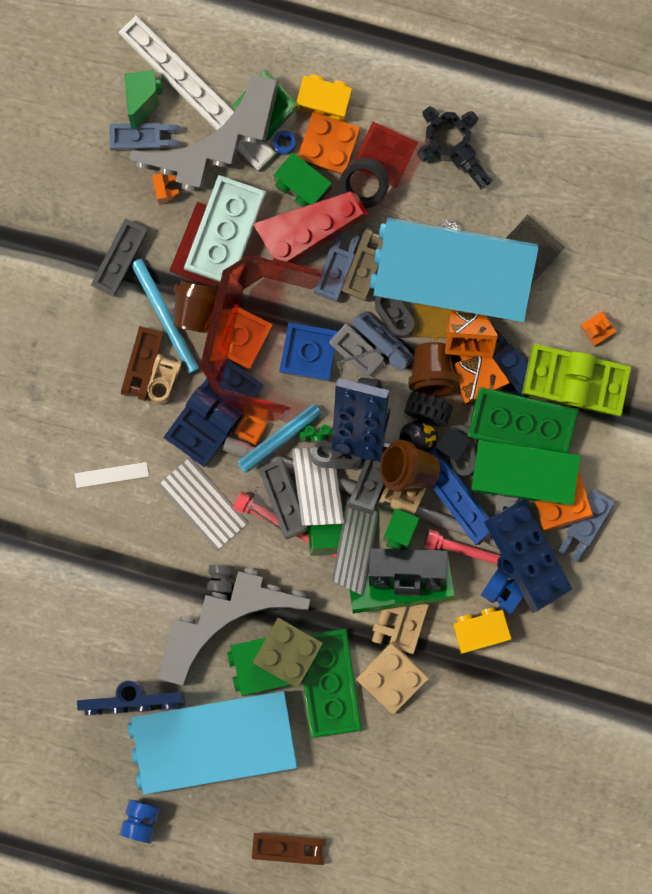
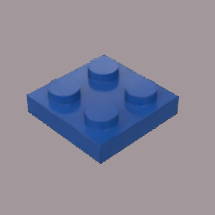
[279,322,338,382]

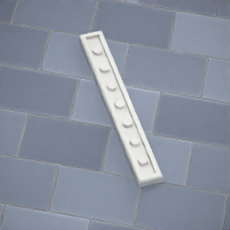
[118,16,276,172]

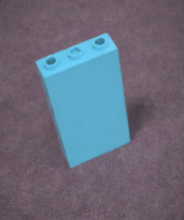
[370,218,538,322]
[128,691,297,795]

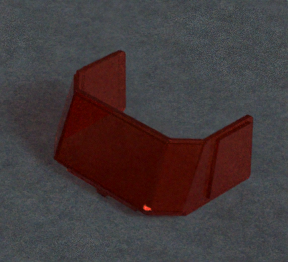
[200,255,322,422]

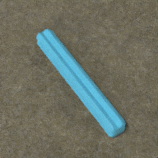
[238,404,321,473]

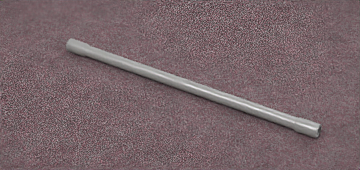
[223,436,497,548]

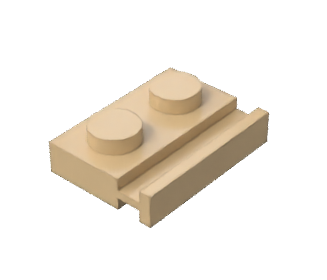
[379,487,427,516]

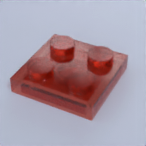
[354,121,418,189]

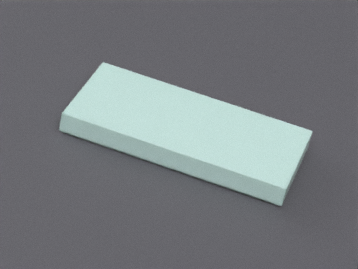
[184,175,266,287]

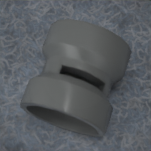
[207,565,234,593]

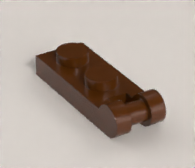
[121,326,164,401]
[252,833,326,865]

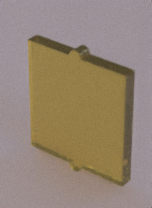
[413,303,456,341]

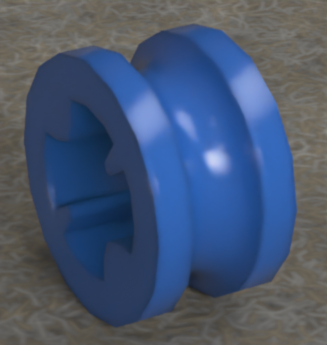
[273,130,296,155]

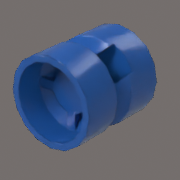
[480,569,523,615]
[119,799,161,844]

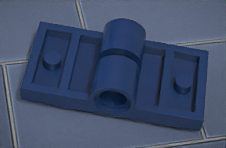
[163,356,264,468]
[332,378,390,462]
[484,499,572,613]
[77,681,185,716]

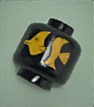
[399,419,437,452]

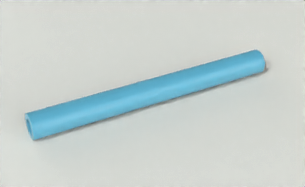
[131,259,200,375]

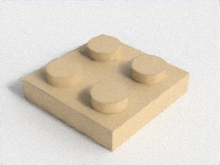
[356,641,429,714]

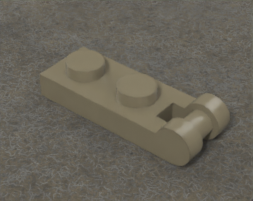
[342,227,383,301]

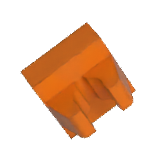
[152,173,179,205]
[581,311,616,347]

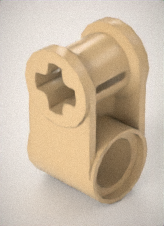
[147,354,183,405]

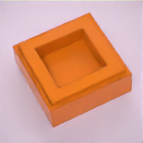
[234,411,268,446]

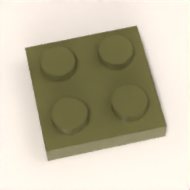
[253,618,323,688]

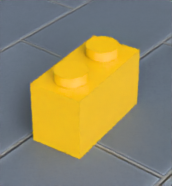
[296,74,352,122]
[452,607,511,654]

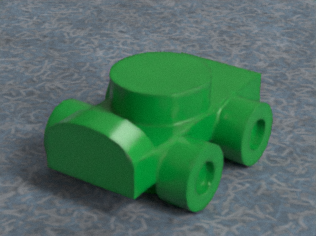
[300,424,333,443]

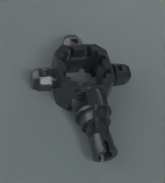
[417,106,493,190]

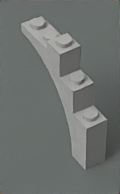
[129,75,280,191]
[158,568,311,686]

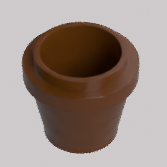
[173,280,223,333]
[408,342,459,397]
[380,440,440,492]

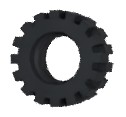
[404,392,453,427]

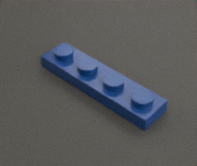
[429,449,491,545]

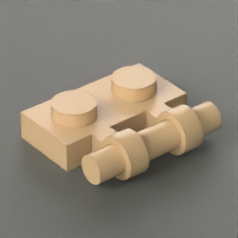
[372,604,428,654]

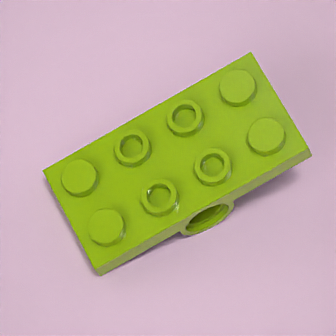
[522,343,631,417]

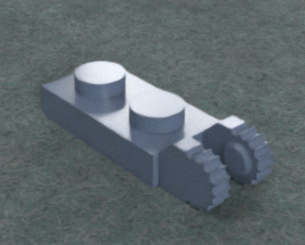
[110,123,180,151]
[313,232,360,302]
[351,311,414,371]
[558,490,615,563]

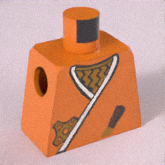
[445,311,497,357]
[453,355,509,407]

